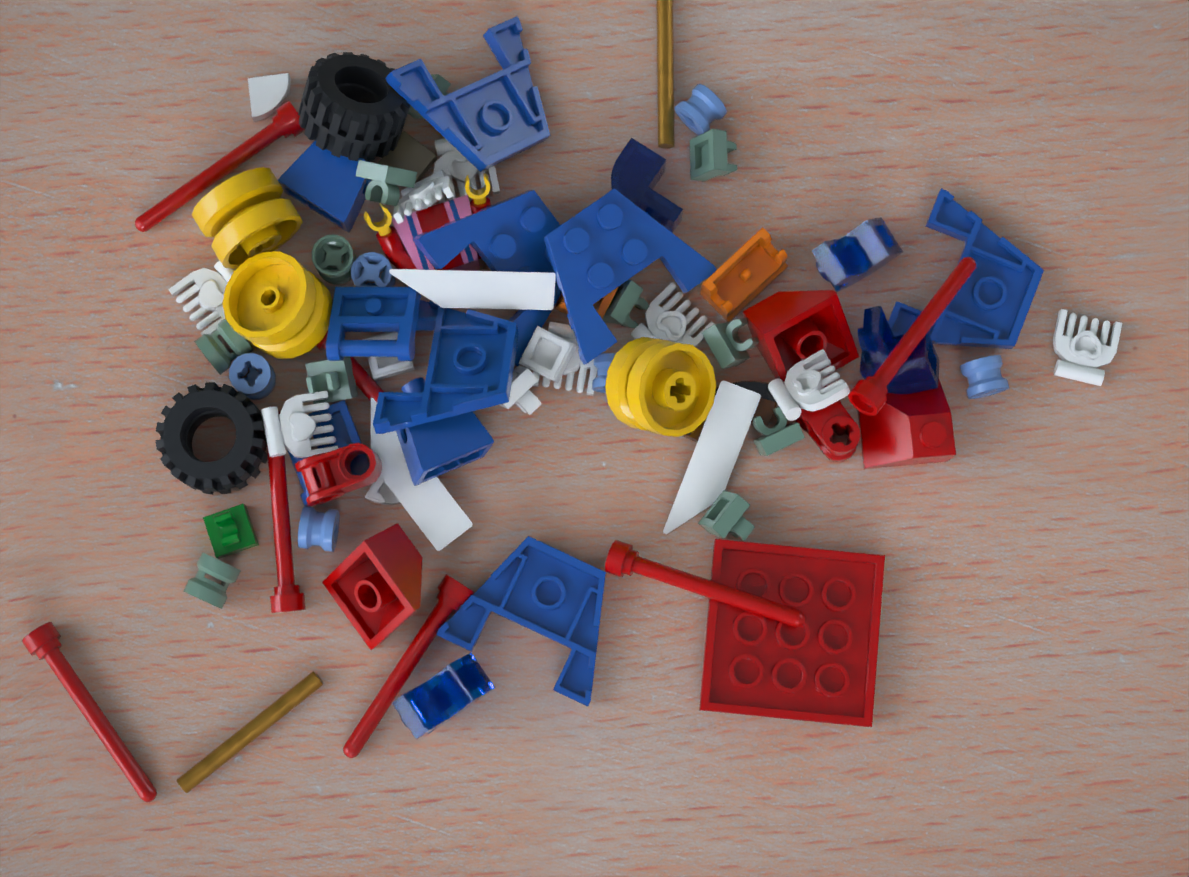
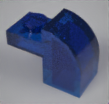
[611,137,683,233]
[812,217,903,292]
[858,306,940,394]
[392,652,495,740]

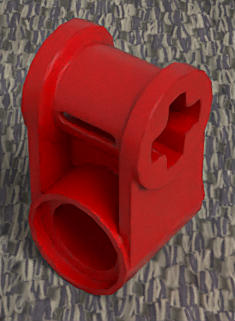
[795,384,861,462]
[295,443,382,506]

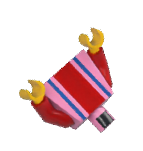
[364,173,491,271]

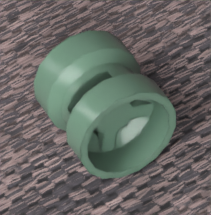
[312,234,357,285]
[194,318,254,375]
[183,552,241,609]

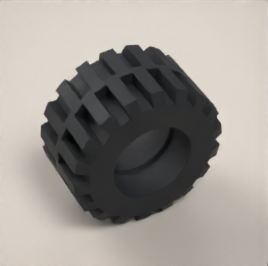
[298,52,411,161]
[155,382,268,495]

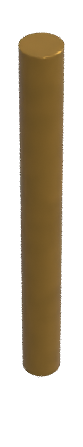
[657,0,674,149]
[176,671,324,793]

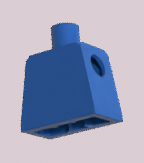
[278,141,372,233]
[396,377,494,486]

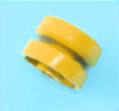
[192,167,303,269]
[222,251,333,359]
[605,337,716,437]

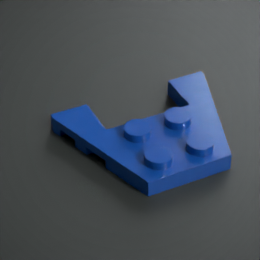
[385,16,550,172]
[544,188,717,365]
[881,189,1044,349]
[412,190,562,366]
[373,300,519,434]
[436,536,606,707]

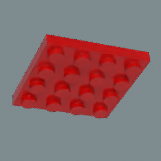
[699,539,885,727]

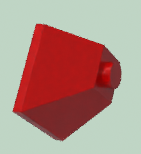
[742,290,860,383]
[857,378,956,469]
[322,523,423,650]

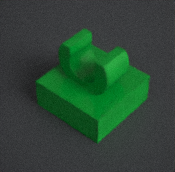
[203,504,259,559]

